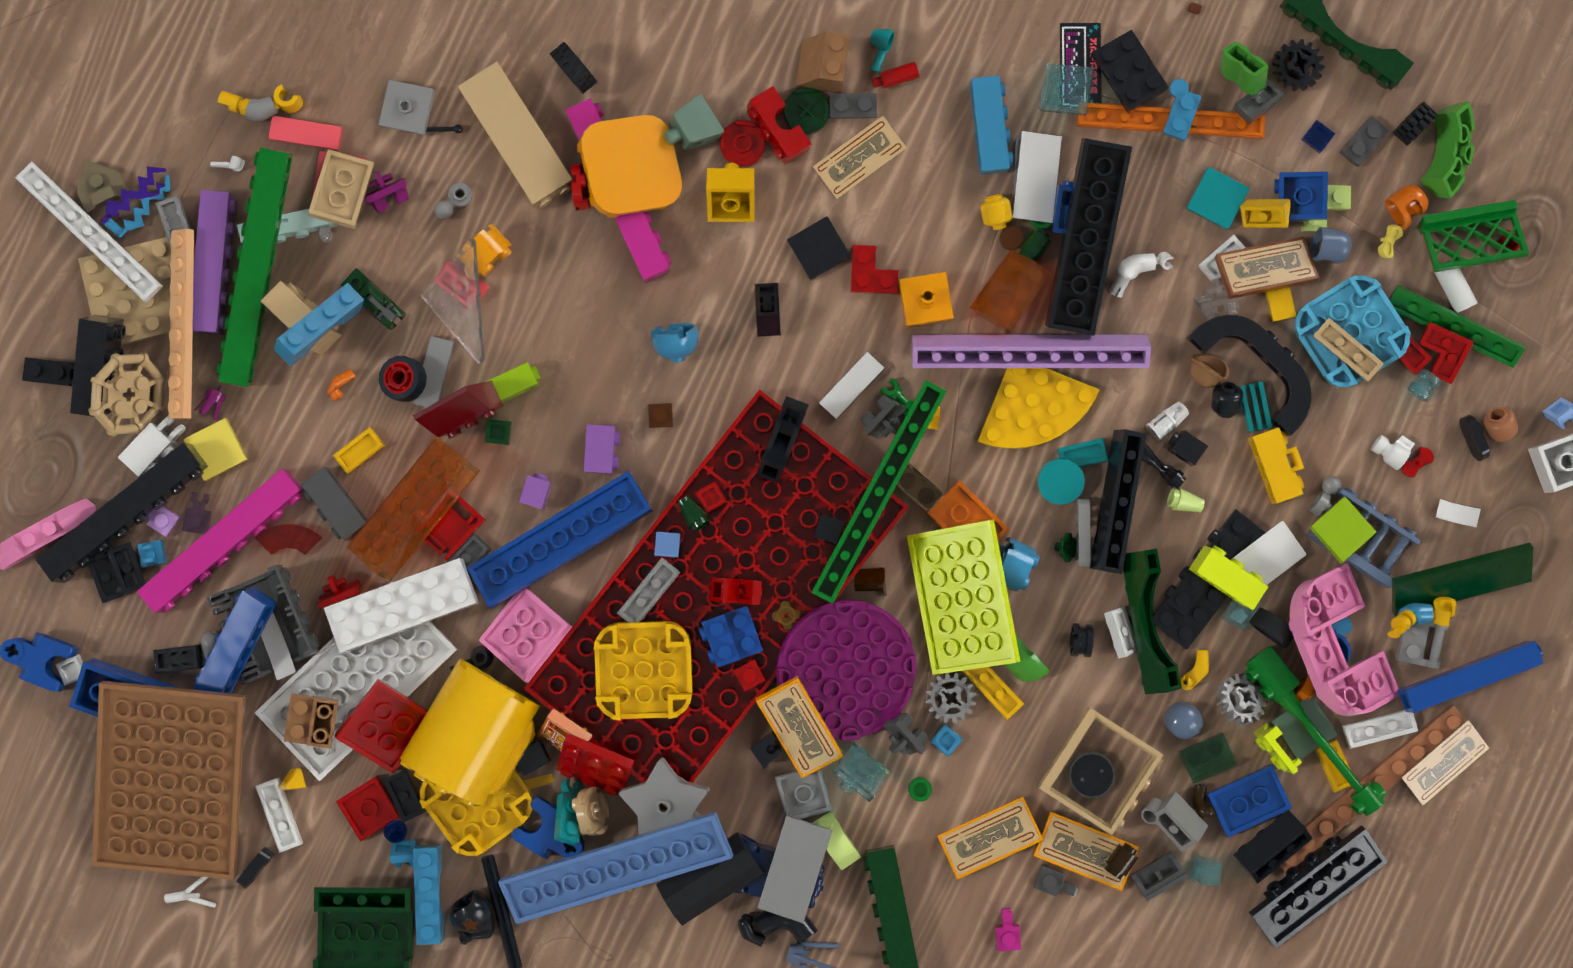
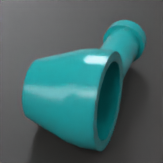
[870,29,895,73]

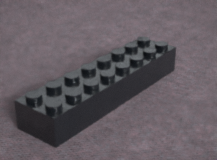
[1045,138,1132,336]

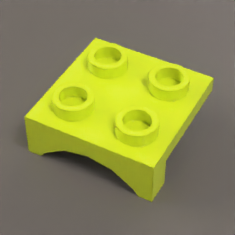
[1253,722,1302,774]

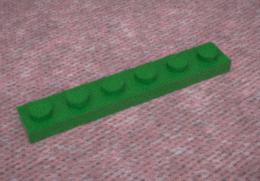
[1389,284,1526,368]

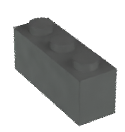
[301,467,371,541]

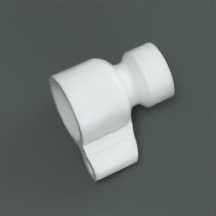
[1370,435,1415,470]

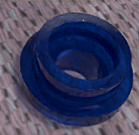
[383,821,407,843]

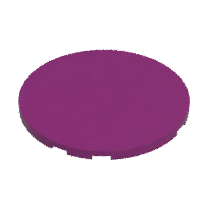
[776,600,916,741]

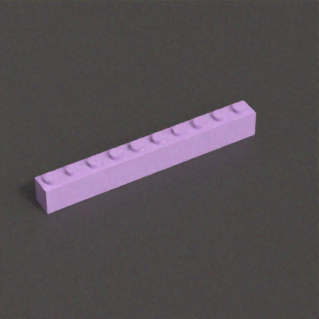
[911,335,1151,368]

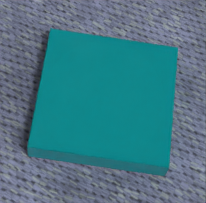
[1186,166,1250,231]

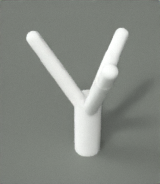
[164,877,216,908]

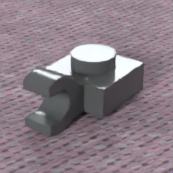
[1033,865,1078,897]

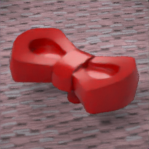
[1401,447,1434,478]

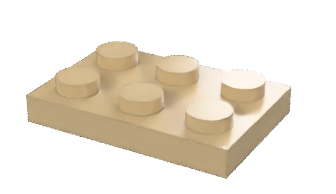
[308,149,374,229]

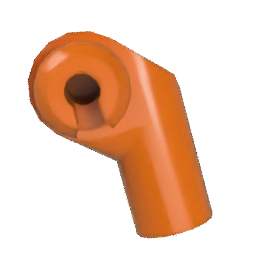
[327,369,356,401]

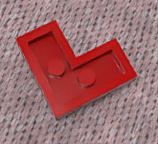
[851,245,899,295]
[1418,322,1474,384]

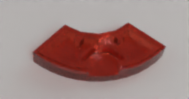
[255,524,323,555]

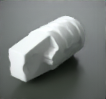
[1146,401,1189,441]

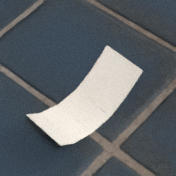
[1436,499,1481,527]

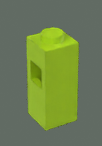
[485,362,541,403]

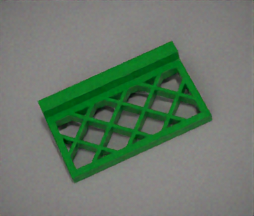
[1418,200,1529,272]

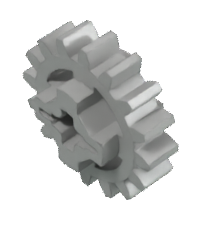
[925,672,976,724]
[1216,674,1266,726]

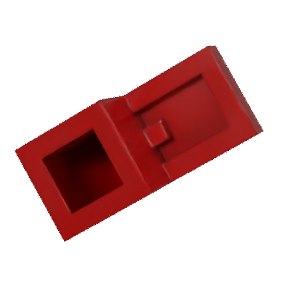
[710,577,762,605]

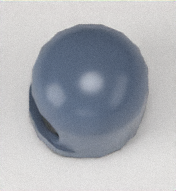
[1309,227,1352,264]

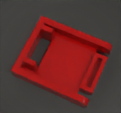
[413,488,486,561]

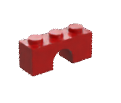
[747,86,812,165]

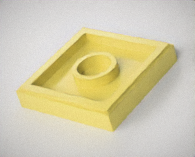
[183,418,248,481]

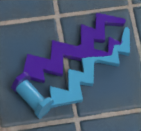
[100,166,171,239]

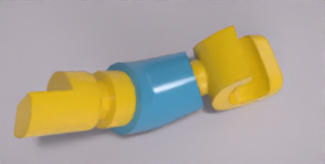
[1387,597,1457,638]

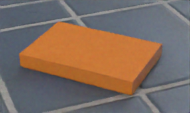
[926,480,1009,541]

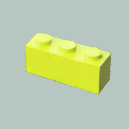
[1189,545,1269,610]

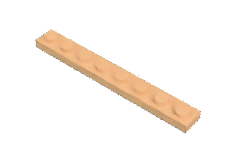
[168,229,194,419]

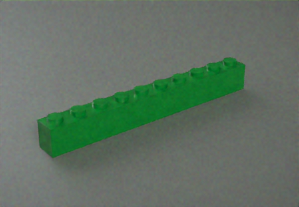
[216,147,293,387]
[811,380,947,604]

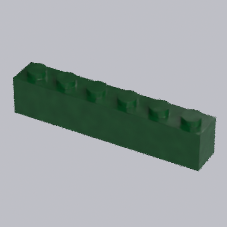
[863,845,919,968]

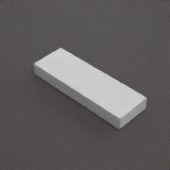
[819,352,884,419]
[1342,709,1418,749]
[255,777,303,853]

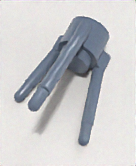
[786,942,840,968]

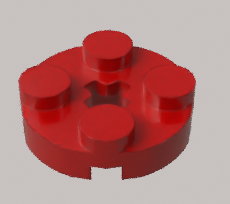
[571,163,590,211]

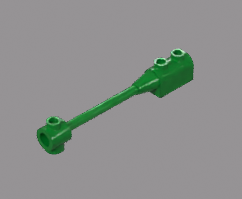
[1244,646,1387,816]

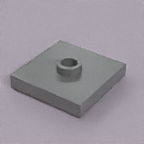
[378,80,435,136]
[775,769,833,819]

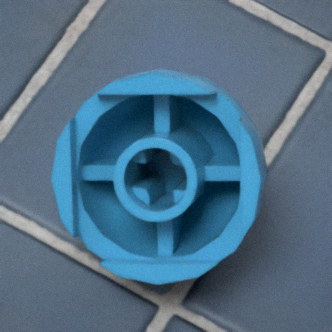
[650,323,698,363]

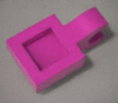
[995,908,1021,951]

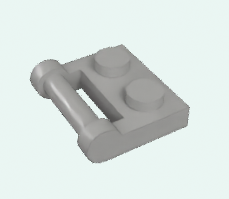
[1396,622,1448,669]

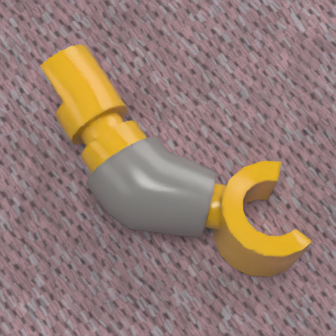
[217,84,303,122]

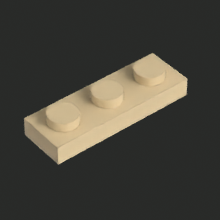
[1312,318,1384,382]

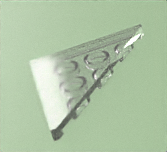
[420,238,485,364]

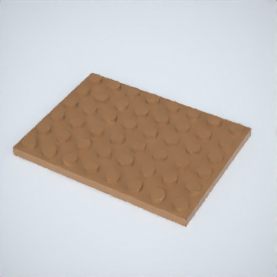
[92,681,246,880]

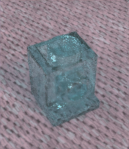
[1191,856,1223,887]

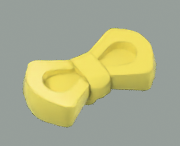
[1378,224,1403,259]

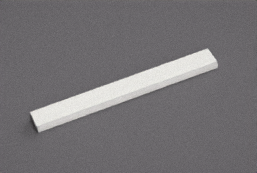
[15,161,163,303]

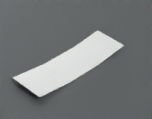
[261,612,296,680]

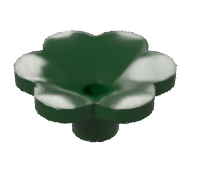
[1054,533,1076,563]

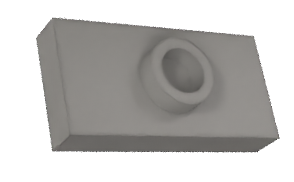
[155,195,195,247]

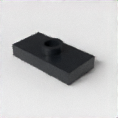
[153,645,203,674]

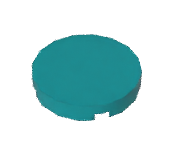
[1037,458,1085,505]

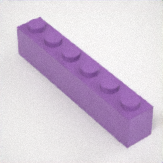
[193,190,238,335]

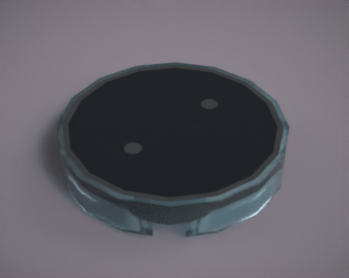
[1067,751,1116,799]

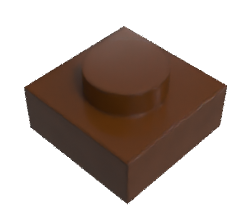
[648,403,673,428]

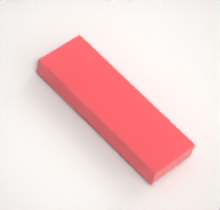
[268,116,343,151]

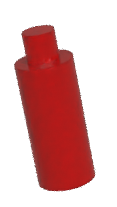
[872,61,920,89]

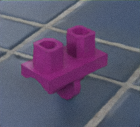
[365,171,409,213]

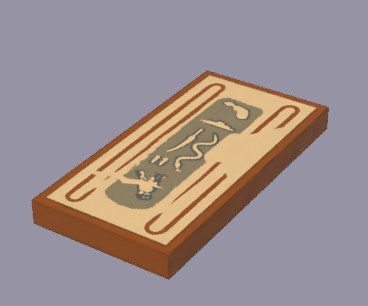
[1214,237,1319,299]

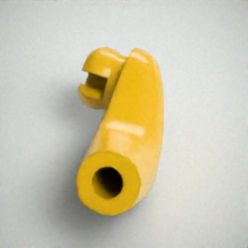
[1180,650,1209,690]

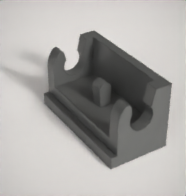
[1130,851,1188,901]

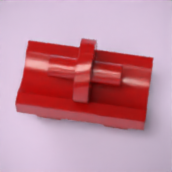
[317,575,361,610]

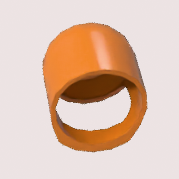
[1385,185,1429,230]

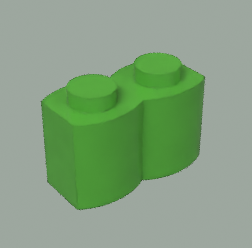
[1220,42,1269,95]

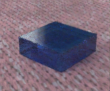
[1301,120,1335,154]

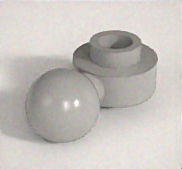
[434,183,472,220]
[1309,476,1341,516]

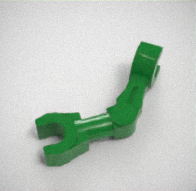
[880,378,913,418]

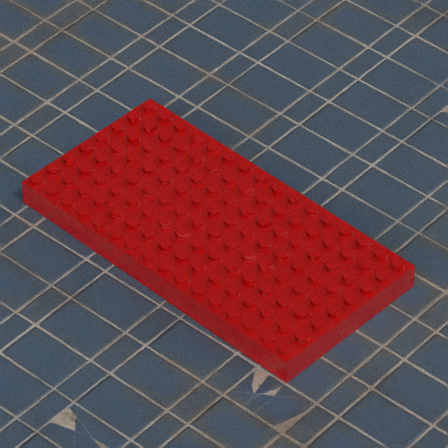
[524,389,909,783]

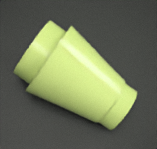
[1167,488,1205,513]

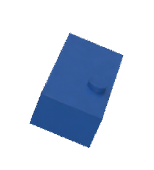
[69,658,182,717]

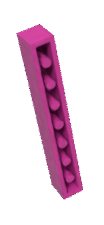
[565,98,672,283]
[137,468,304,614]

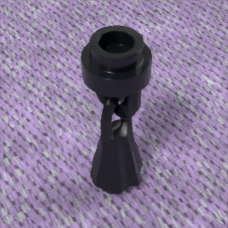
[1142,444,1186,489]

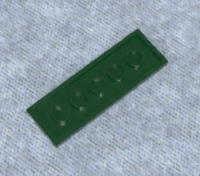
[1392,542,1534,617]

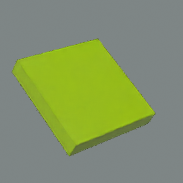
[1309,496,1376,563]

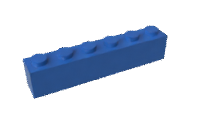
[193,587,277,693]

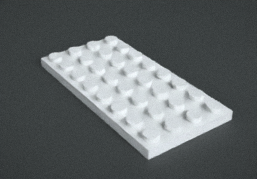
[255,581,458,781]

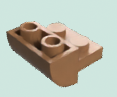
[284,693,339,749]

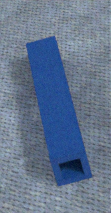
[1397,641,1544,713]

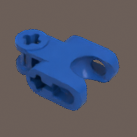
[0,633,79,692]
[511,796,585,859]

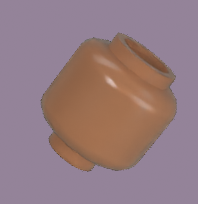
[1484,407,1519,442]

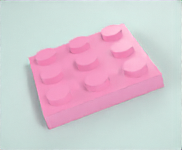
[479,588,572,683]

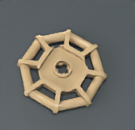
[88,352,166,437]

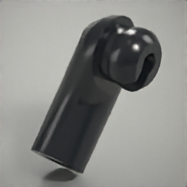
[738,914,765,947]

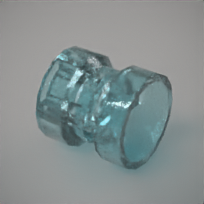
[1408,369,1441,402]

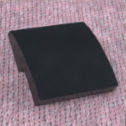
[88,542,146,603]

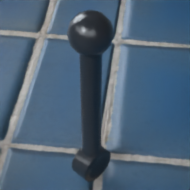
[426,124,463,134]

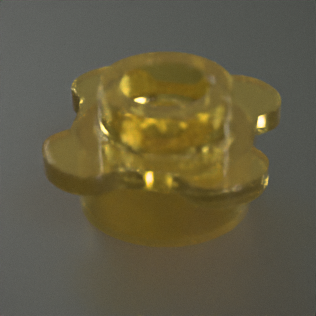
[772,601,801,630]

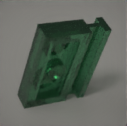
[1178,732,1237,784]

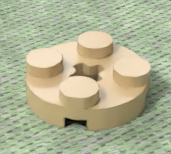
[572,787,609,836]

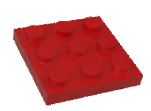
[335,679,428,774]
[556,733,634,797]

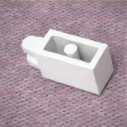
[118,415,186,477]

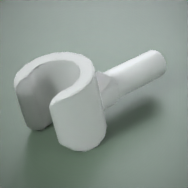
[210,156,245,172]

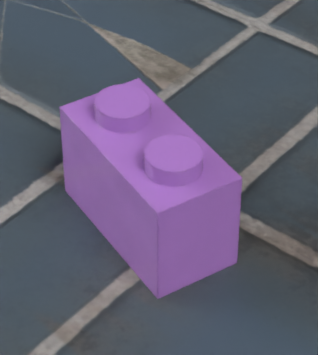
[584,424,621,474]

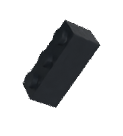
[1233,810,1312,884]

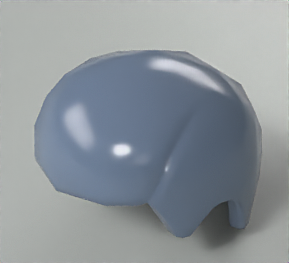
[1164,702,1203,739]

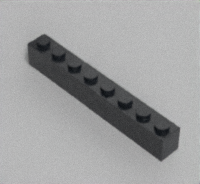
[35,442,208,583]

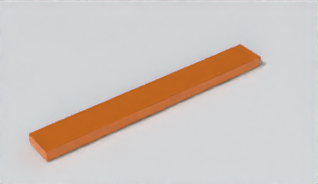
[1076,102,1265,139]

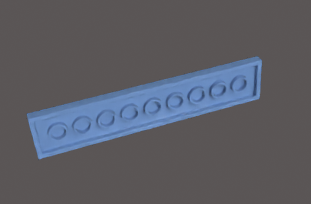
[498,811,733,924]

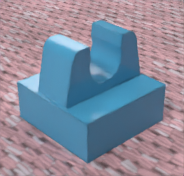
[137,540,167,568]
[390,839,417,868]

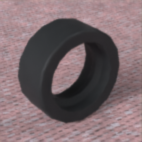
[1249,607,1294,648]

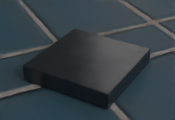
[787,216,851,281]

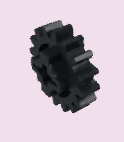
[1272,39,1325,92]

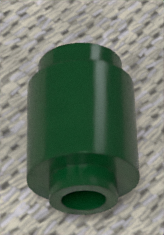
[1018,228,1052,265]

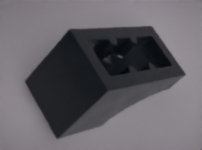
[755,283,781,337]

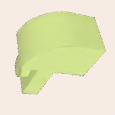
[813,811,861,870]

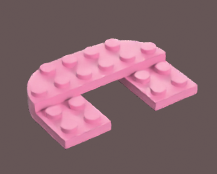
[1289,563,1399,716]

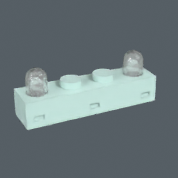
[237,209,338,244]

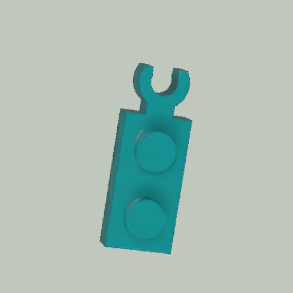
[554,778,581,846]

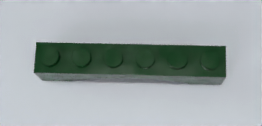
[1279,0,1414,90]
[1123,548,1182,695]

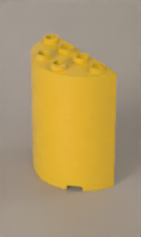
[400,658,540,807]

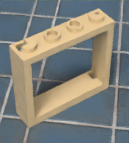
[1038,706,1164,835]

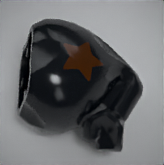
[450,890,494,945]

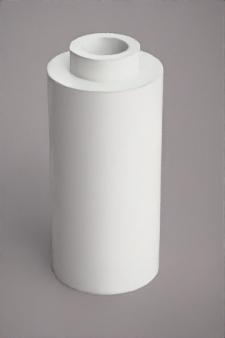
[1434,259,1478,313]

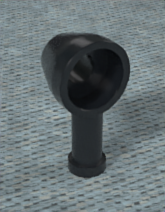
[450,645,494,671]

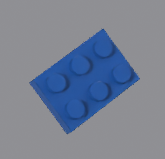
[1206,764,1292,838]

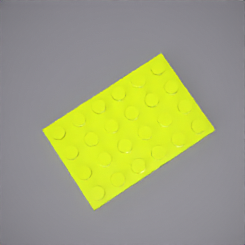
[907,519,1021,675]

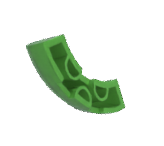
[1421,101,1475,199]
[1004,636,1050,682]

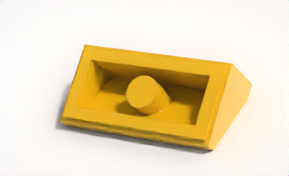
[1240,199,1290,228]

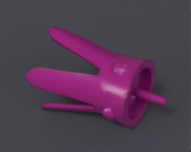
[194,385,226,421]

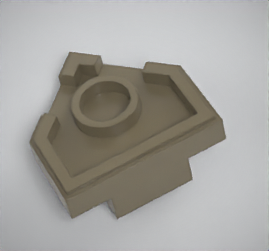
[76,161,129,214]

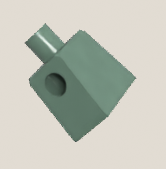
[663,94,724,150]

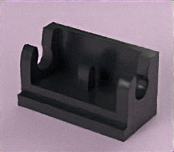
[751,731,781,769]

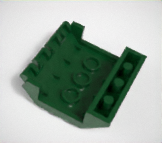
[313,887,415,968]

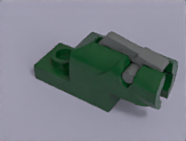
[341,268,406,331]

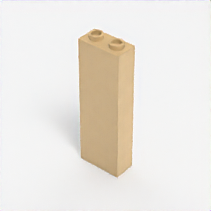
[457,62,573,208]

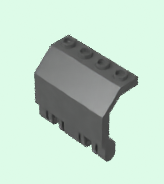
[207,565,319,685]

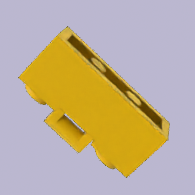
[1248,427,1304,504]

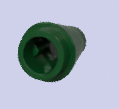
[677,496,710,532]

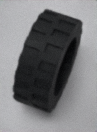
[550,42,597,94]

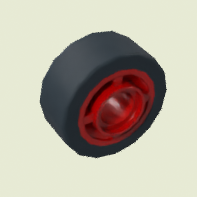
[379,356,427,402]

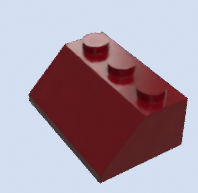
[413,381,503,439]

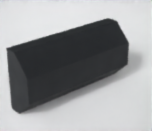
[656,832,763,926]

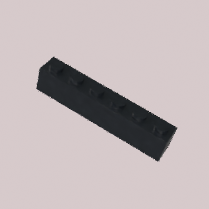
[1090,429,1147,574]

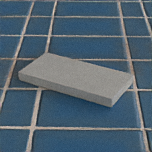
[757,815,832,923]

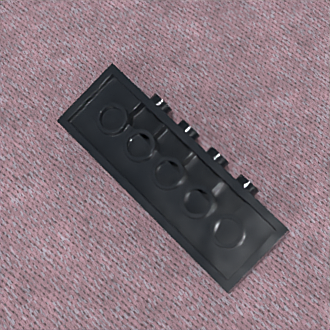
[1150,509,1266,650]
[1249,825,1388,949]

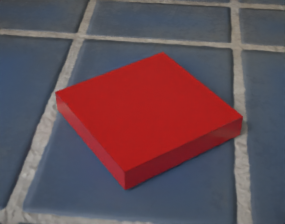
[336,775,400,842]

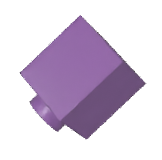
[519,473,553,510]

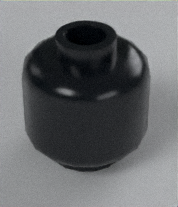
[1211,382,1243,418]

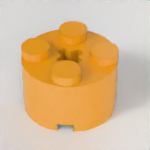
[458,224,512,277]

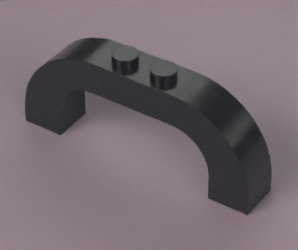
[1186,315,1312,436]

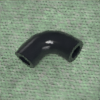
[753,910,818,944]

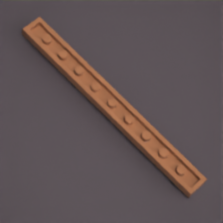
[1280,705,1467,873]

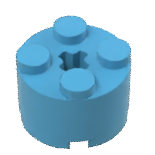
[999,537,1040,592]

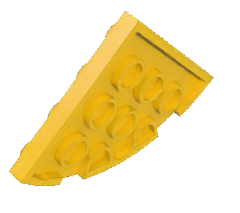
[977,368,1100,449]

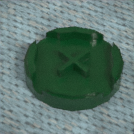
[783,87,830,135]

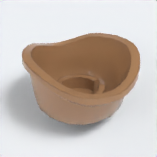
[1190,354,1230,388]

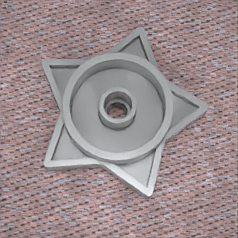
[619,757,709,835]

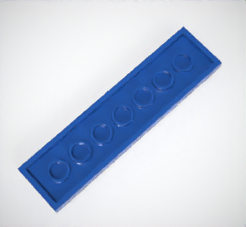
[467,471,653,609]

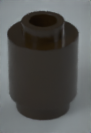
[1104,843,1138,880]

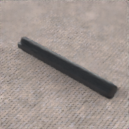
[481,855,522,968]

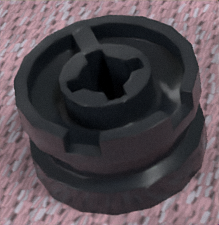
[1070,623,1094,657]

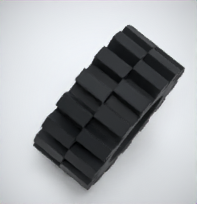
[1393,101,1438,146]

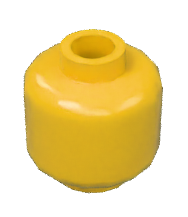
[980,194,1013,230]

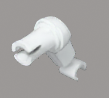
[1109,252,1174,298]

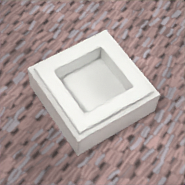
[55,654,83,686]

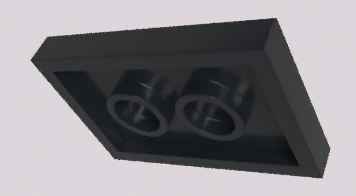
[1091,30,1169,113]

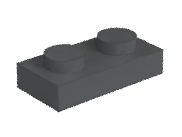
[1233,80,1284,124]
[829,93,877,119]
[1339,116,1389,167]

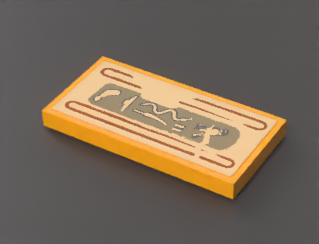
[755,676,843,778]
[937,797,1044,880]
[1033,811,1139,891]

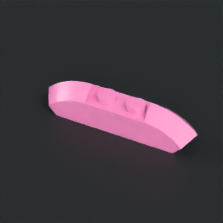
[0,498,96,570]

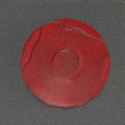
[720,120,766,167]

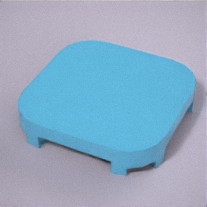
[1294,275,1411,388]

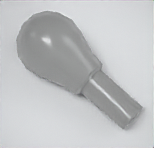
[200,631,219,672]

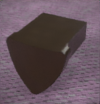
[854,567,887,596]

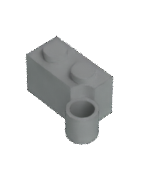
[1141,791,1208,852]

